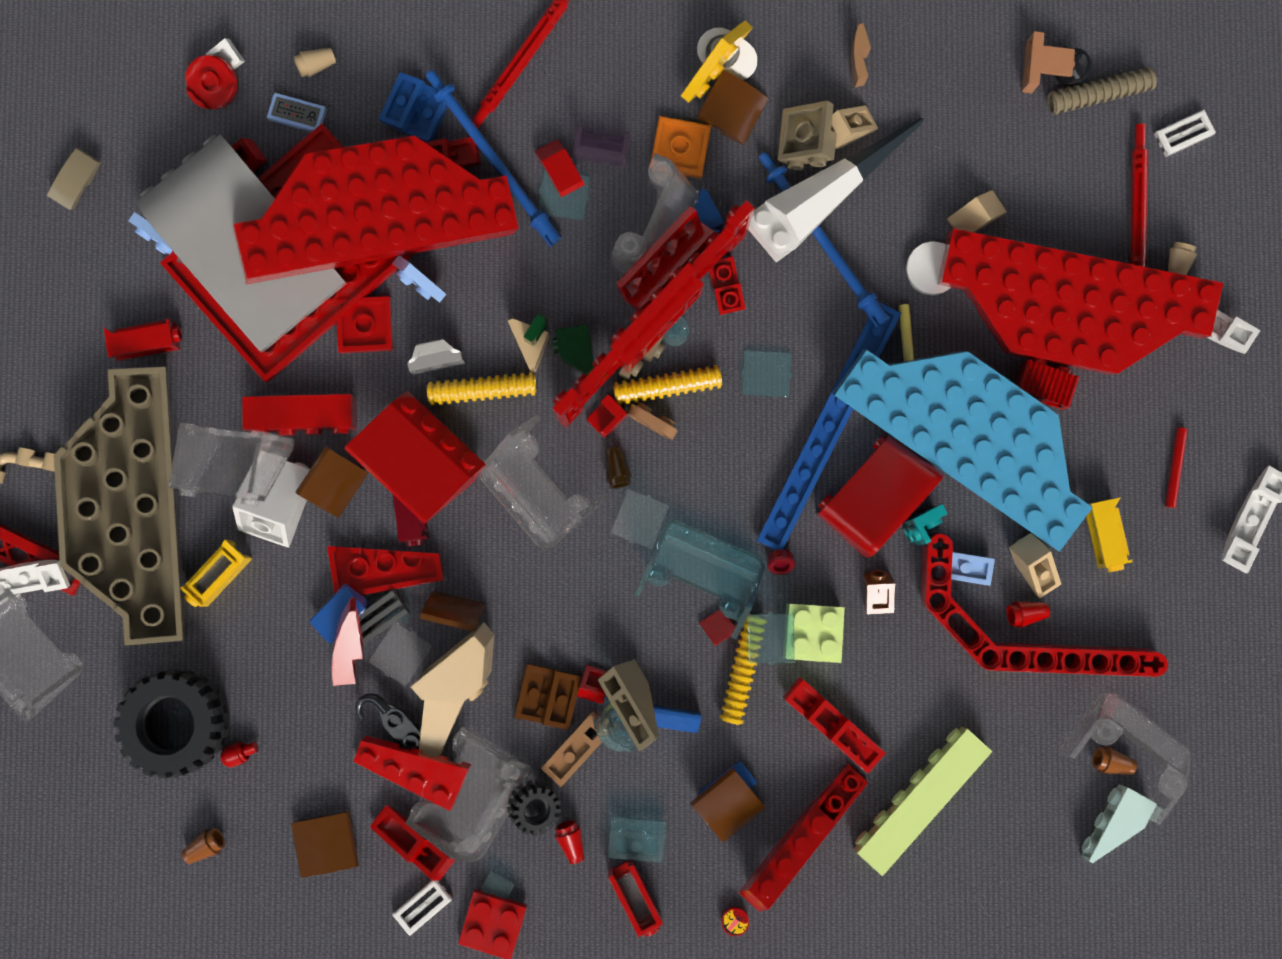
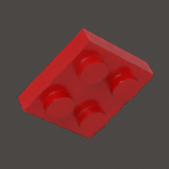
[336,296,393,354]
[458,889,527,959]

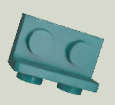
[903,504,948,546]

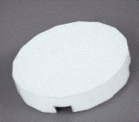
[905,241,951,296]

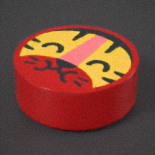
[721,906,749,936]

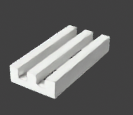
[1154,110,1216,157]
[392,880,453,936]

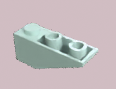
[1081,784,1157,863]

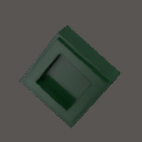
[523,314,548,346]

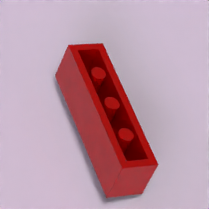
[242,394,357,437]

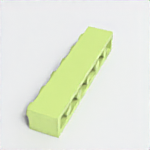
[854,727,993,876]

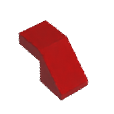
[534,139,585,198]

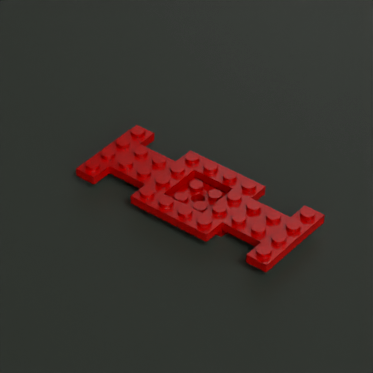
[552,201,755,428]

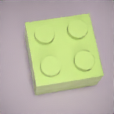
[783,603,845,663]

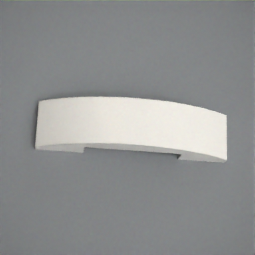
[1206,310,1261,354]
[1222,466,1282,573]
[0,560,70,600]

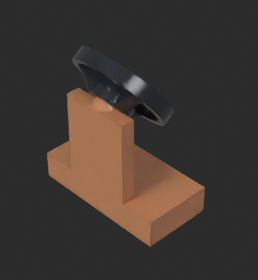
[1022,31,1092,93]

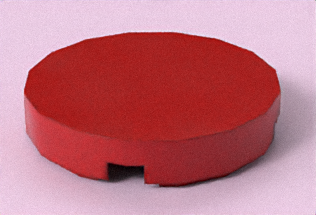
[185,55,238,110]

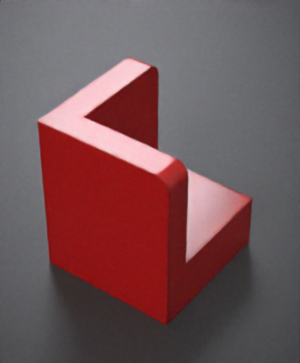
[587,394,628,439]

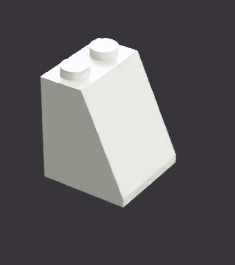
[232,452,310,548]

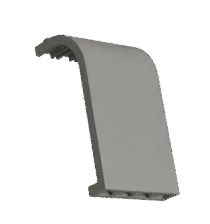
[135,133,347,352]

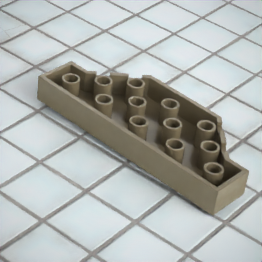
[54,367,185,646]

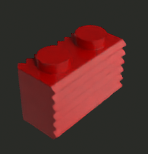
[1015,358,1079,410]

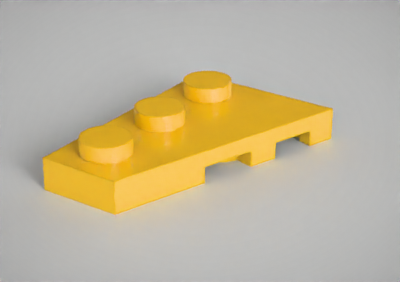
[681,20,753,103]

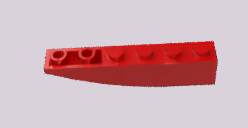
[738,764,868,911]

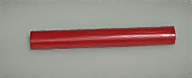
[1165,427,1188,508]

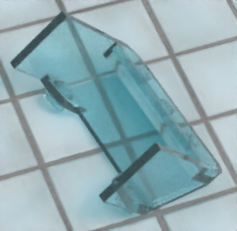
[634,520,765,640]

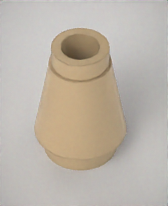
[294,48,336,78]
[1168,242,1197,275]

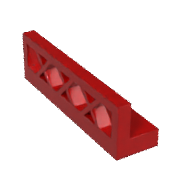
[616,206,715,310]
[0,523,81,596]

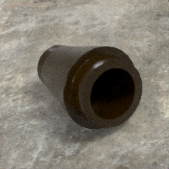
[605,447,632,489]

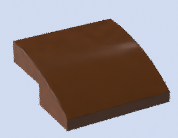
[698,70,768,146]
[295,447,368,518]
[420,591,486,632]
[513,663,582,730]
[690,768,766,843]
[291,811,359,878]

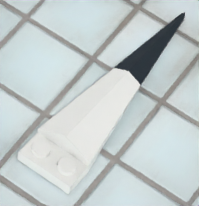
[748,118,924,262]

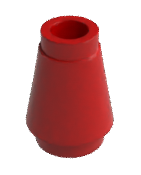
[1006,601,1050,628]
[554,820,585,864]

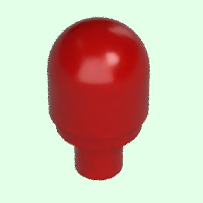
[220,742,259,767]

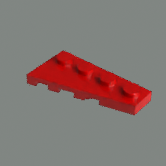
[327,546,444,595]
[353,736,471,811]

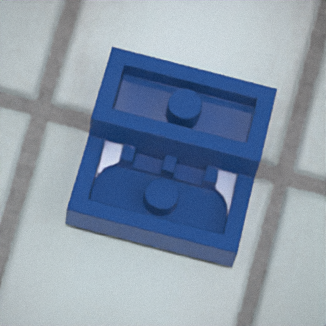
[378,72,448,142]

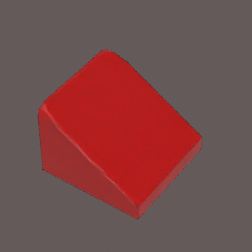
[699,608,737,646]
[577,665,608,704]

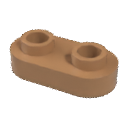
[626,402,678,440]

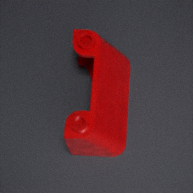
[817,434,945,558]

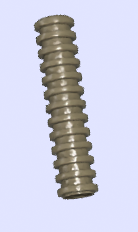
[1047,66,1157,115]

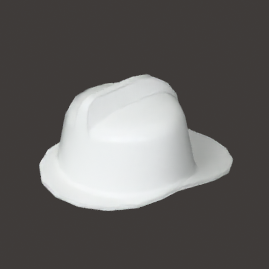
[697,27,757,80]

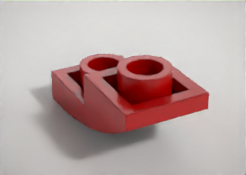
[709,256,746,315]

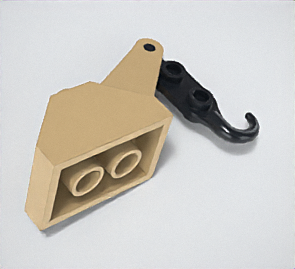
[355,622,494,758]

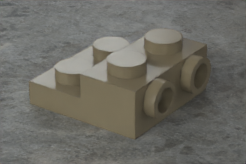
[778,101,837,170]

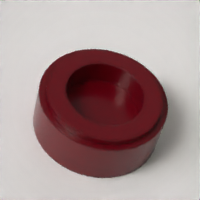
[767,550,795,575]

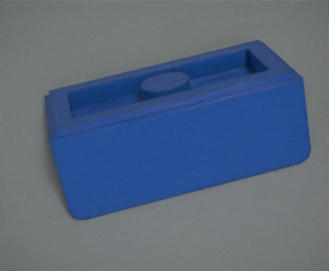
[309,584,367,644]
[653,705,702,733]

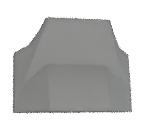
[408,339,465,375]

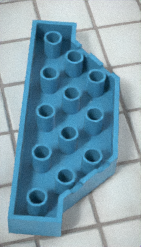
[832,349,1093,552]

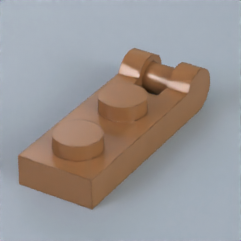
[541,711,613,787]

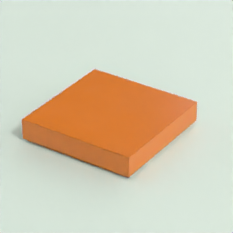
[650,116,711,179]

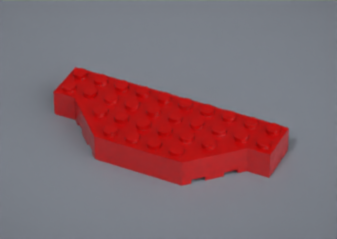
[233,136,519,285]
[937,228,1223,375]

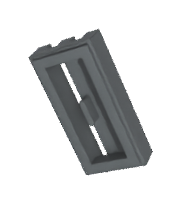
[359,590,410,644]

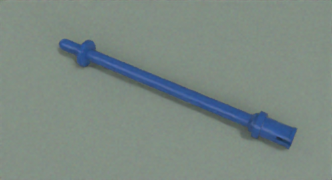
[426,70,562,247]
[759,152,890,328]

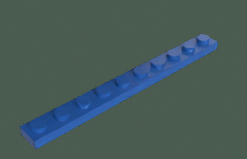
[756,301,901,551]

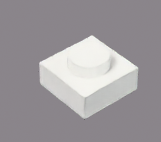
[206,38,245,70]

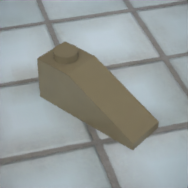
[598,659,659,752]

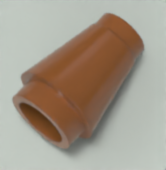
[1092,746,1137,775]
[182,828,225,864]

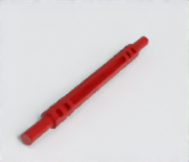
[471,0,569,129]
[1130,123,1148,267]

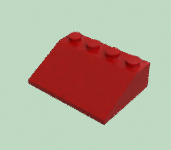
[344,391,486,524]

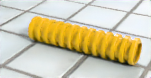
[613,365,722,406]
[427,372,537,406]
[719,614,768,725]

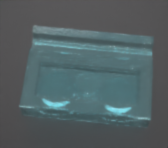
[608,816,666,863]

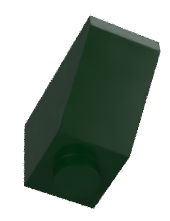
[552,325,594,376]

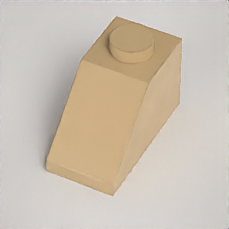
[831,106,878,149]
[1009,532,1061,599]

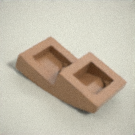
[850,23,871,88]

